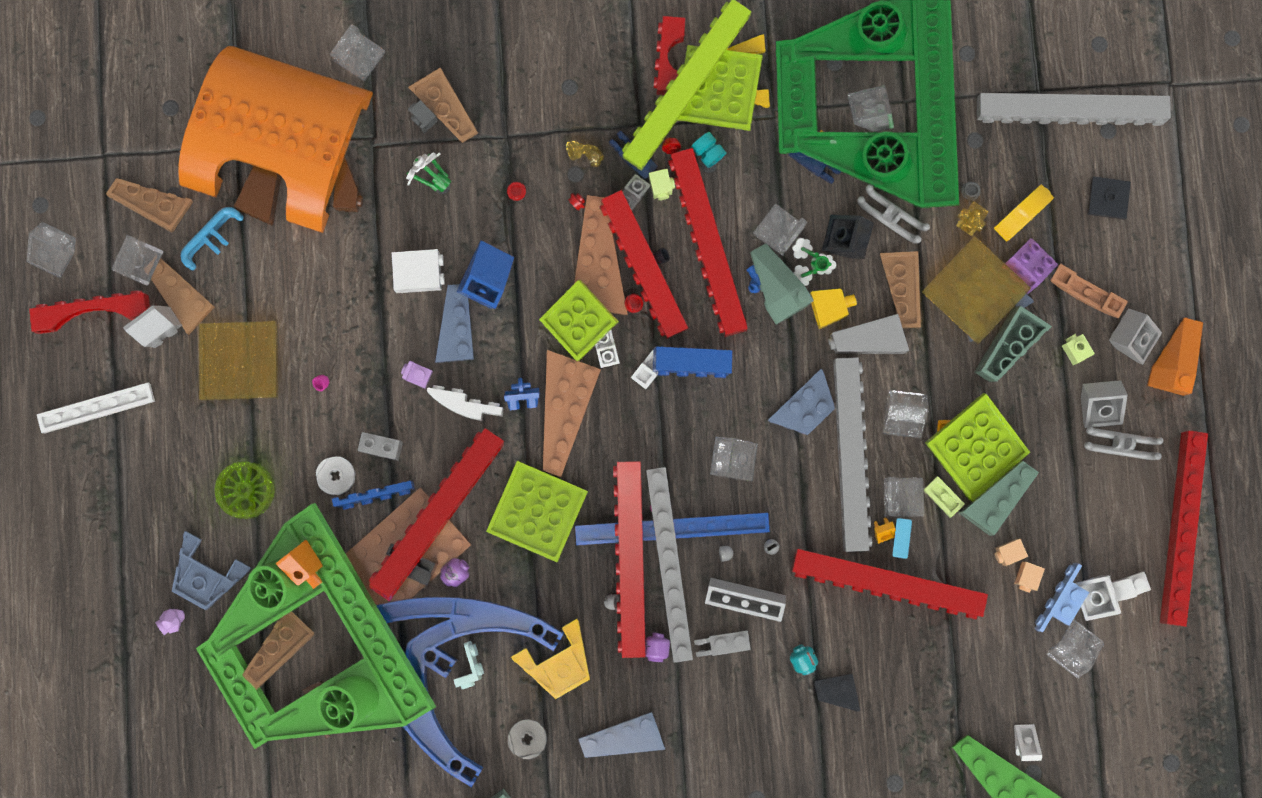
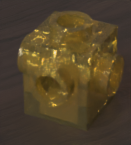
[956,201,989,236]

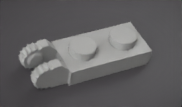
[694,630,751,657]

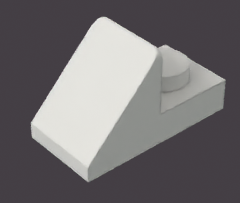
[1112,572,1151,601]
[1014,724,1042,761]

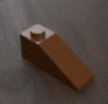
[333,156,363,212]

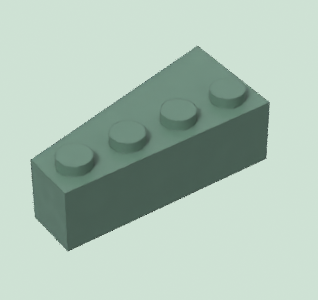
[974,306,1052,382]

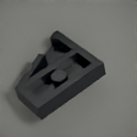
[814,673,860,712]

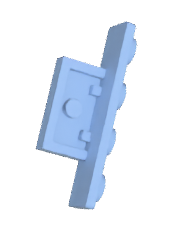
[1035,563,1089,632]

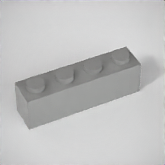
[705,578,786,622]

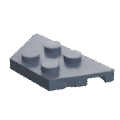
[768,369,835,435]

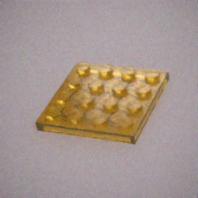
[922,236,1031,344]
[199,321,278,400]

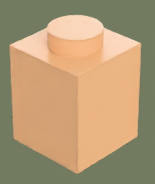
[995,539,1028,566]
[1014,562,1045,593]

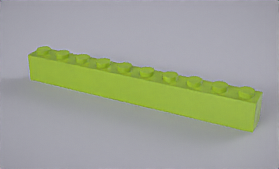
[622,0,752,171]

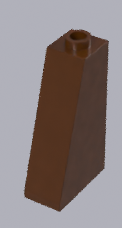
[234,166,281,226]

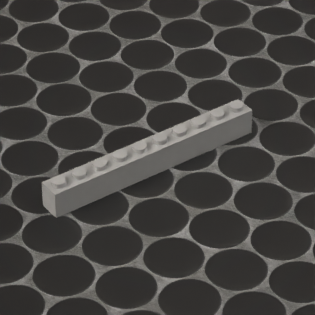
[977,93,1171,126]
[833,358,872,552]

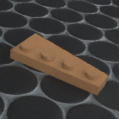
[408,68,478,143]
[106,178,193,233]
[880,251,921,329]
[145,256,215,335]
[242,612,314,690]

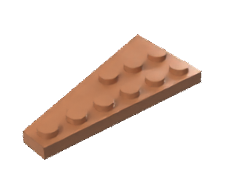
[574,195,627,315]
[543,350,601,477]

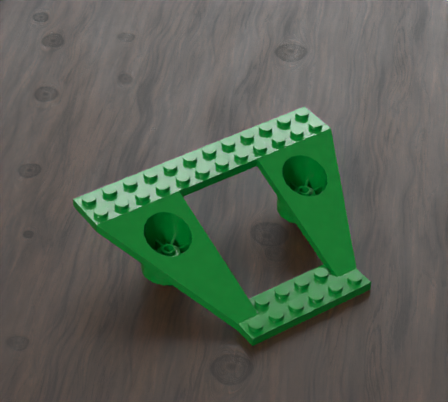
[776,0,960,208]

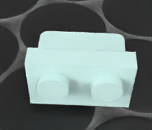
[454,641,484,689]

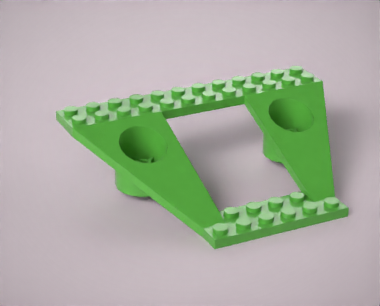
[196,503,436,749]

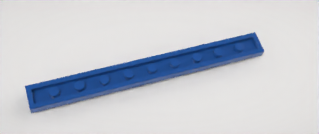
[575,513,770,545]

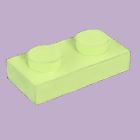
[923,476,965,518]

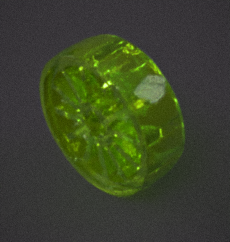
[215,461,275,519]

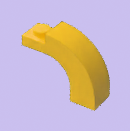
[994,184,1054,242]

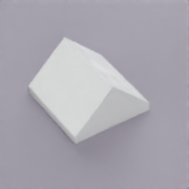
[1075,575,1121,621]

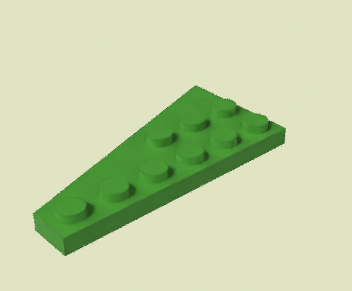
[952,735,1061,798]

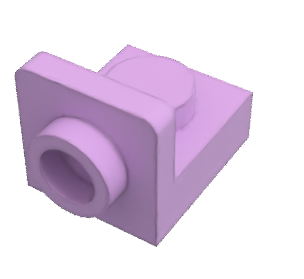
[401,361,433,389]

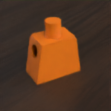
[276,540,323,589]

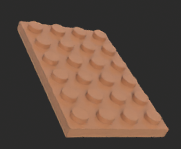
[346,488,471,605]

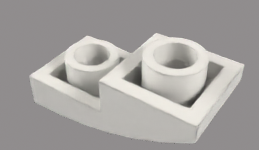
[595,330,619,368]

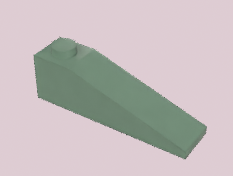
[750,244,814,325]

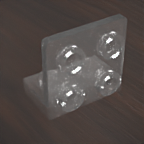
[330,24,385,81]
[753,204,808,256]
[884,477,924,517]
[1047,619,1104,678]

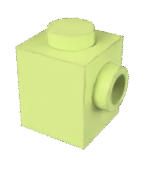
[649,169,675,200]
[1062,334,1095,365]

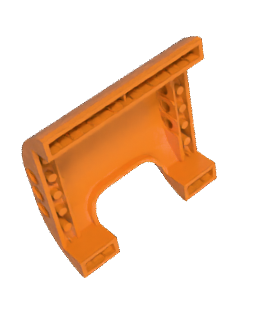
[178,46,373,233]

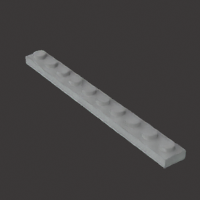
[646,467,693,663]

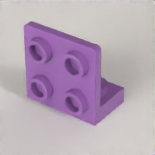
[1001,238,1058,295]

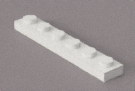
[37,383,155,433]

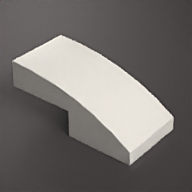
[631,350,658,389]

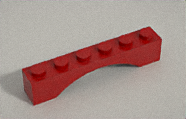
[29,291,150,334]

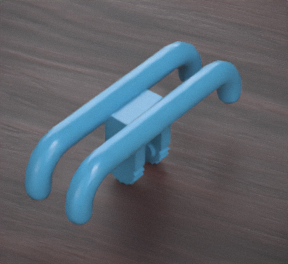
[180,207,244,271]

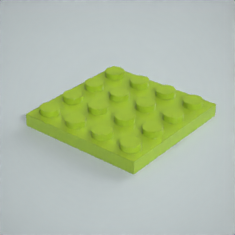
[678,45,763,131]
[925,393,1030,502]
[486,461,588,562]

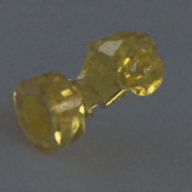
[566,140,604,167]

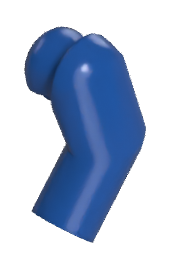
[746,265,761,293]

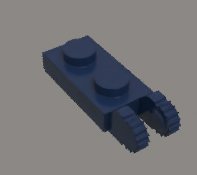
[609,131,658,181]
[788,152,841,184]

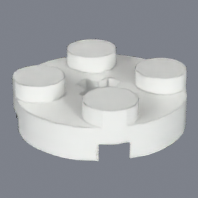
[316,457,356,495]

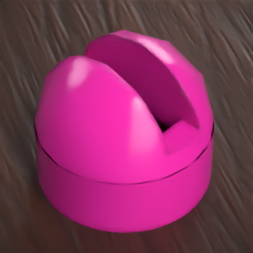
[312,375,329,391]

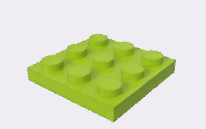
[539,280,619,361]

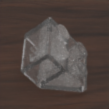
[883,390,929,438]

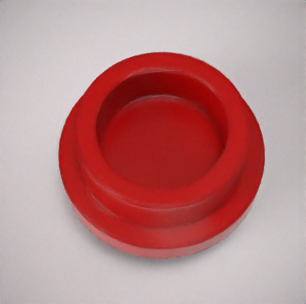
[662,138,681,155]
[507,182,526,201]
[568,193,585,211]
[624,294,643,313]

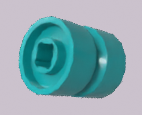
[691,132,727,168]

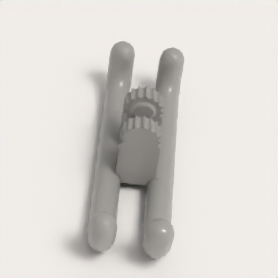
[857,184,930,244]
[1084,426,1163,460]

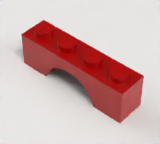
[654,16,685,95]

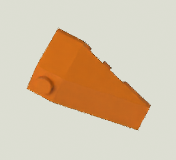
[1147,318,1203,396]

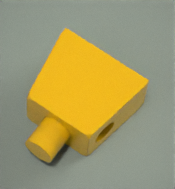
[810,289,857,329]

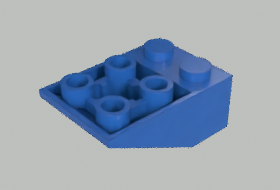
[456,240,514,309]

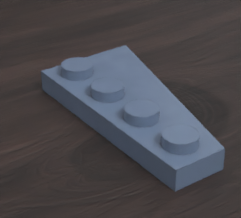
[435,284,474,363]
[579,712,665,758]

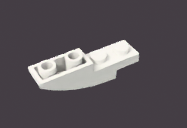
[427,385,504,421]

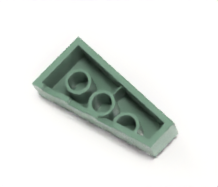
[958,461,1039,536]

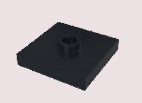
[1087,176,1131,220]

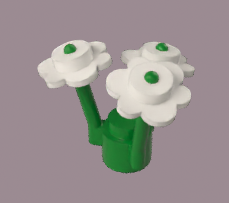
[406,152,451,192]
[792,238,836,286]

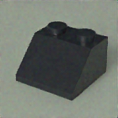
[822,215,874,259]

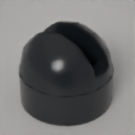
[653,248,670,264]

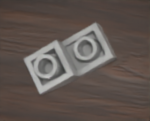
[623,174,650,211]

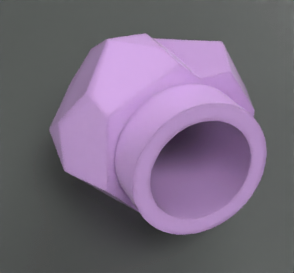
[155,609,185,635]

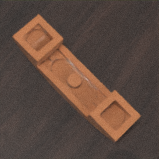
[1050,264,1128,318]

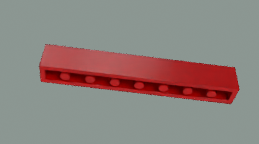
[599,190,688,339]

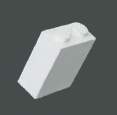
[392,249,445,293]

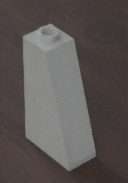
[828,314,909,354]

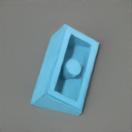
[893,518,912,559]

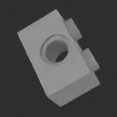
[358,432,403,461]

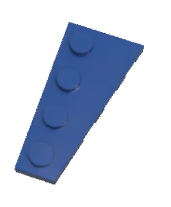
[332,481,415,510]

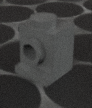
[408,100,438,134]

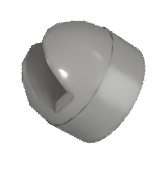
[764,539,779,555]
[719,546,733,562]
[604,594,620,610]

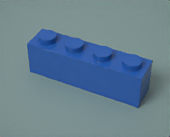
[653,347,732,378]

